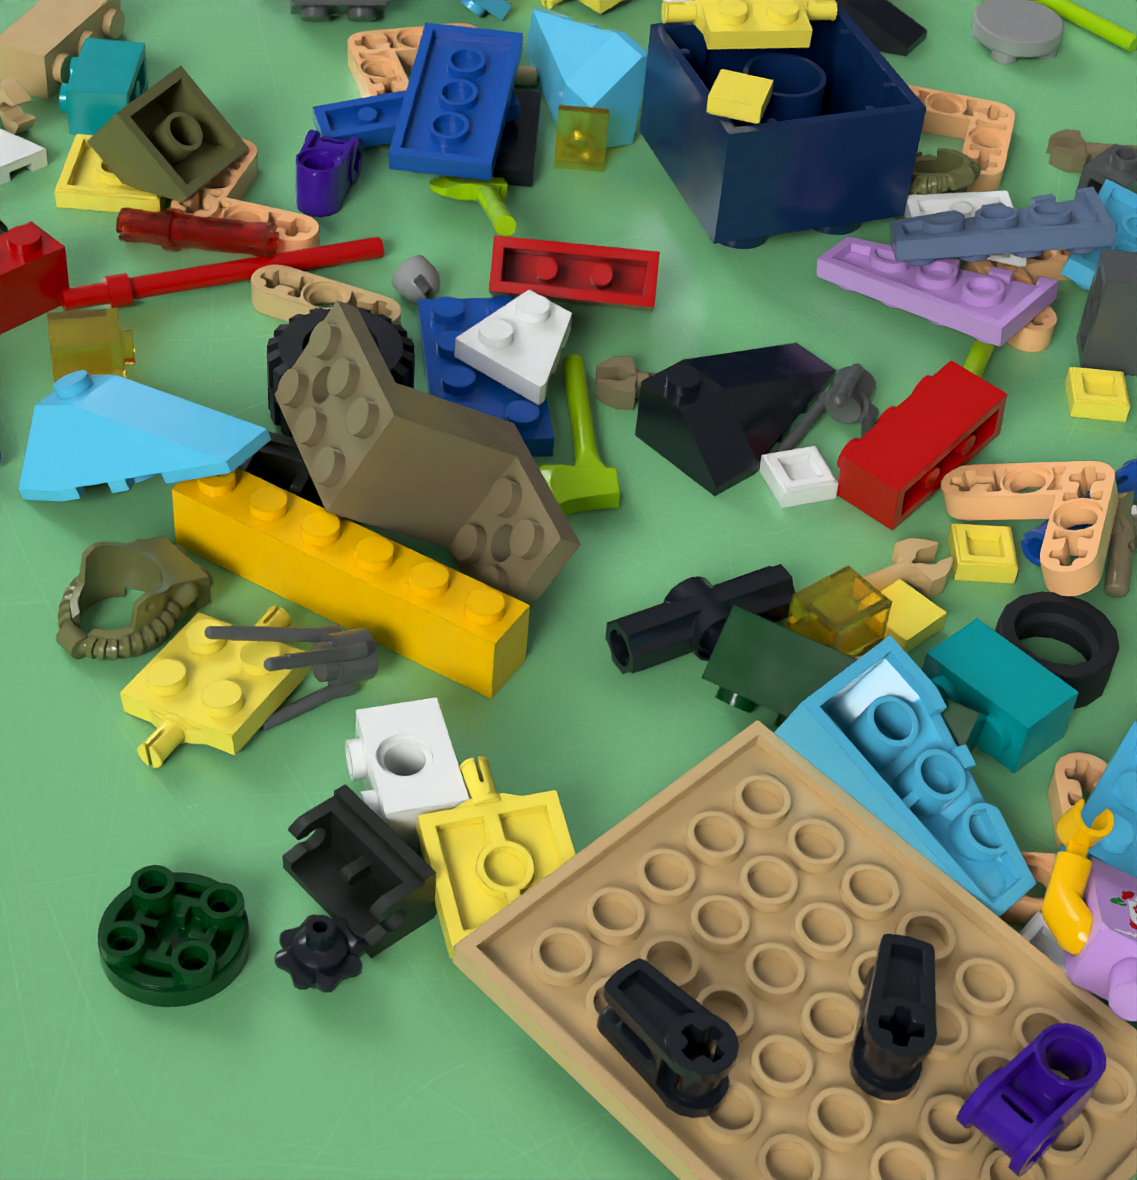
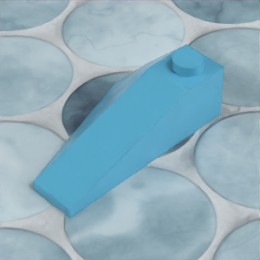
[526,8,648,152]
[18,370,272,502]
[774,635,1037,917]

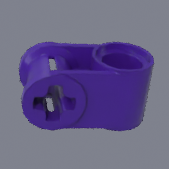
[296,130,363,217]
[956,1023,1106,1177]

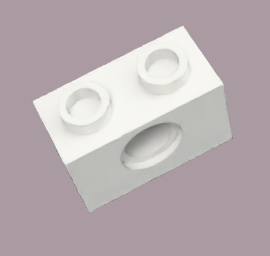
[345,697,469,854]

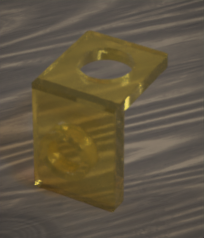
[554,105,609,172]

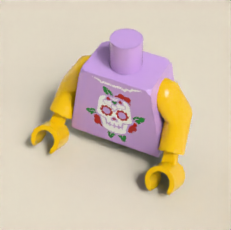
[1042,799,1137,1021]

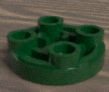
[98,865,250,1007]

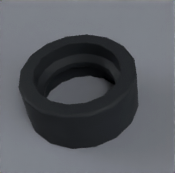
[995,591,1119,709]

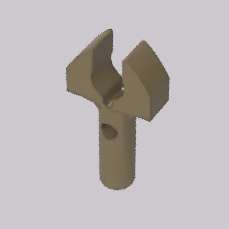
[1046,129,1137,173]
[595,356,656,410]
[1104,490,1137,598]

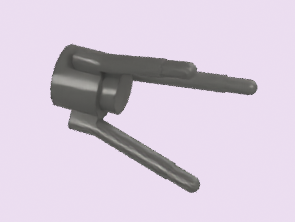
[773,363,879,453]
[204,624,379,730]

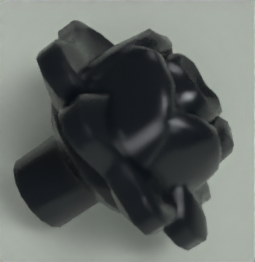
[274,914,367,992]

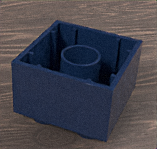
[639,2,926,249]

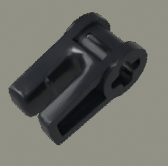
[849,934,937,1101]
[596,958,739,1118]

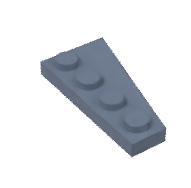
[890,187,1115,265]

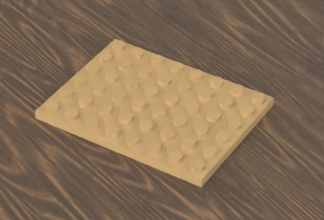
[452,720,1137,1180]

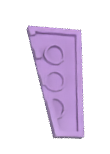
[816,236,1059,347]

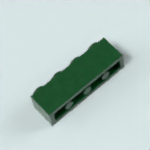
[701,605,988,754]

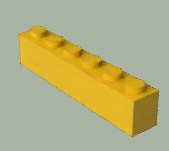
[172,468,530,699]

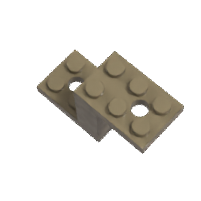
[274,300,581,610]

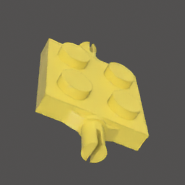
[661,0,837,49]
[120,606,310,768]
[416,756,576,959]

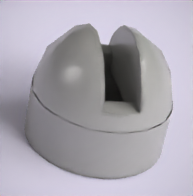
[392,255,441,304]

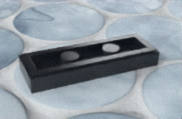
[493,89,542,187]

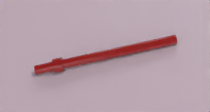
[60,237,384,311]

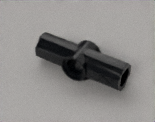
[605,564,799,674]

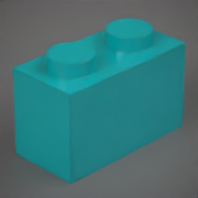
[59,38,148,135]
[922,618,1079,773]

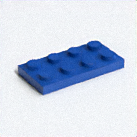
[388,22,523,181]
[417,295,554,457]

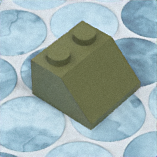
[87,66,249,203]

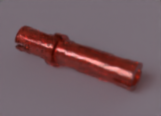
[116,207,279,258]

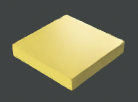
[54,134,166,216]

